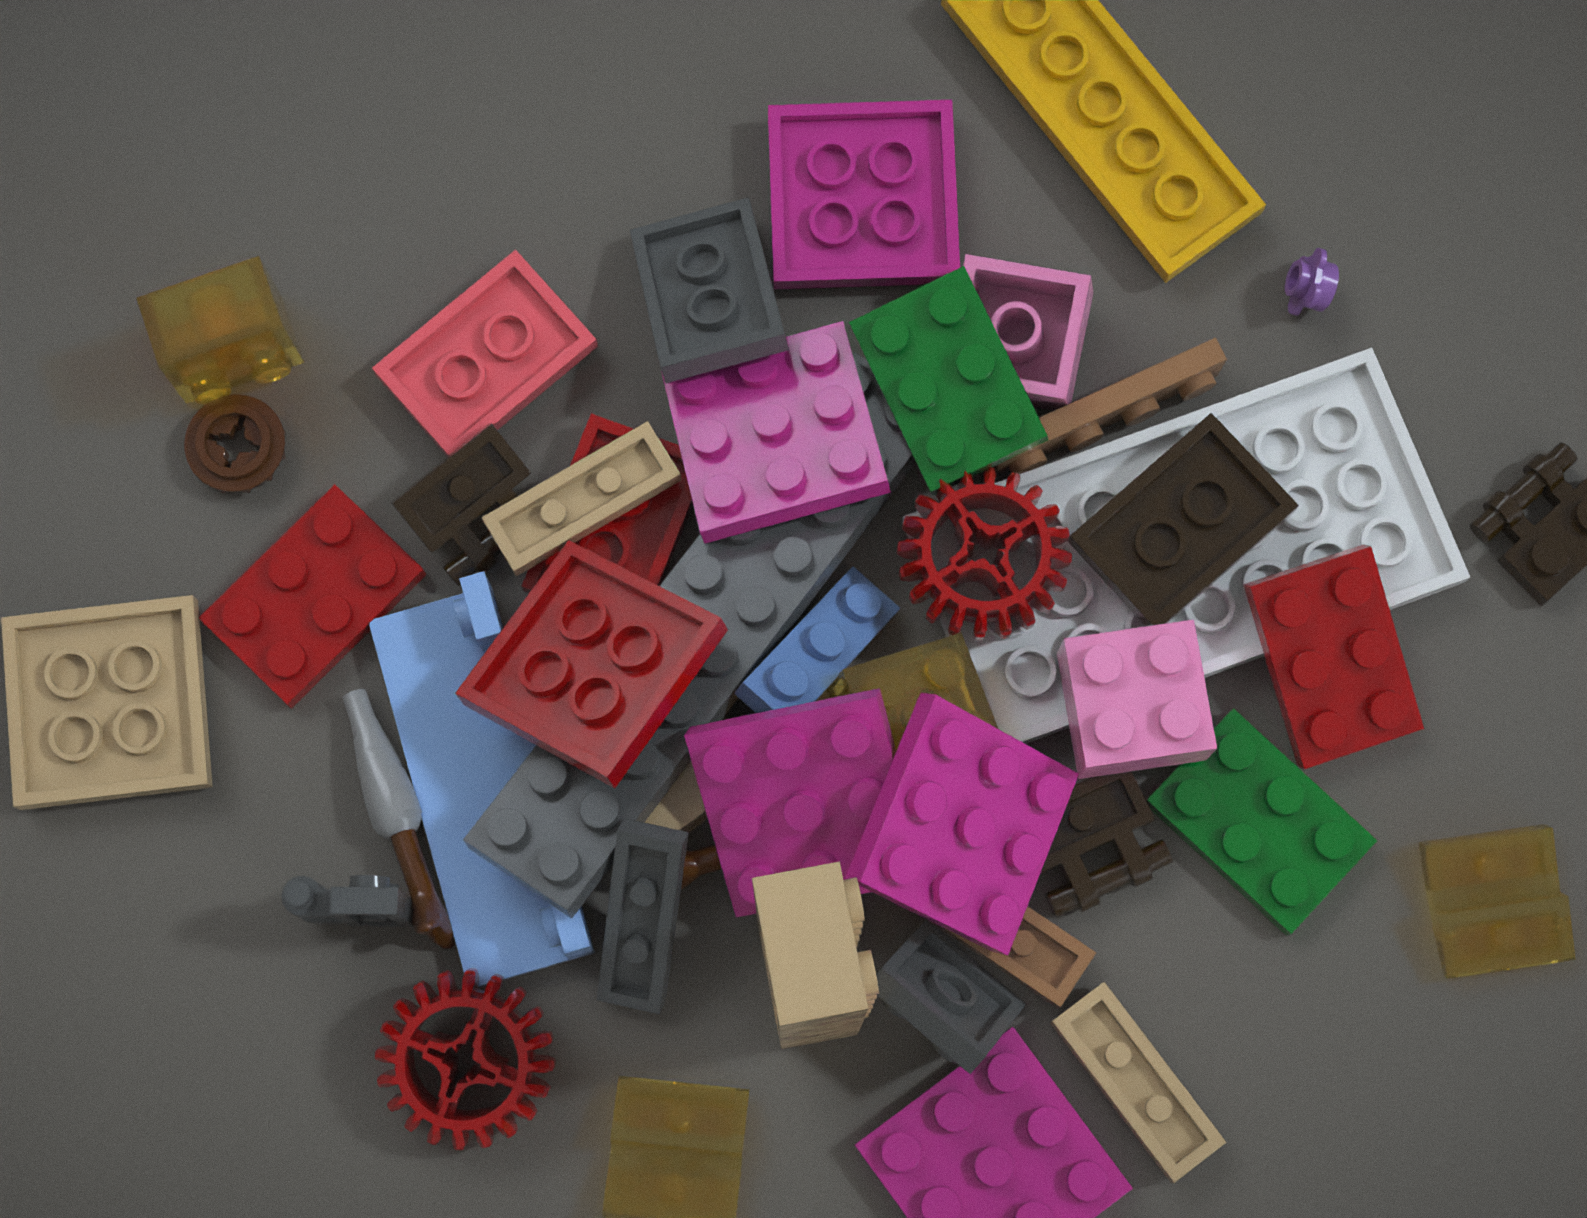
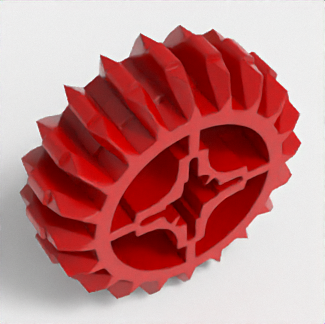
[897,467,1072,641]
[375,968,556,1150]

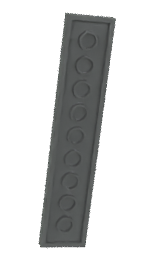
[463,351,916,918]

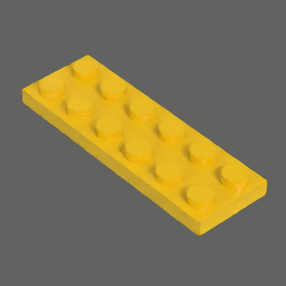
[941,0,1266,283]

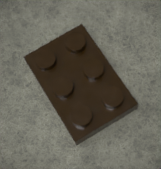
[1067,413,1299,626]

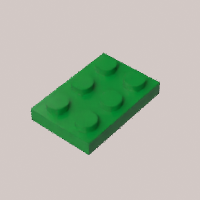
[849,266,1048,496]
[1146,708,1378,936]

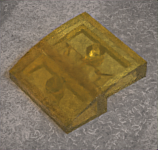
[1419,824,1576,978]
[602,1076,749,1218]

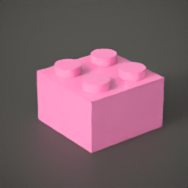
[963,254,1093,411]
[1057,620,1217,779]

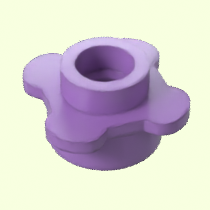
[1285,248,1339,316]

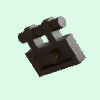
[390,423,531,586]
[1470,442,1587,606]
[1040,771,1173,917]

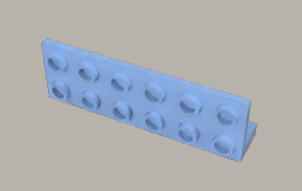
[369,571,595,988]

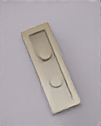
[481,421,681,577]
[1050,982,1227,1183]

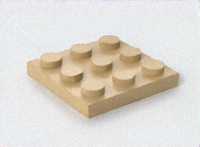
[1,595,213,810]

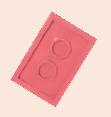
[372,249,598,456]

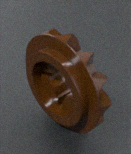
[184,394,286,494]

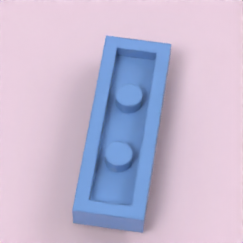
[734,566,900,713]

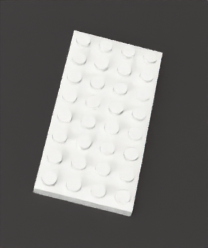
[902,348,1470,744]

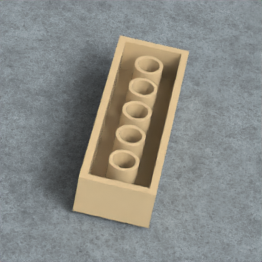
[752,861,879,1049]

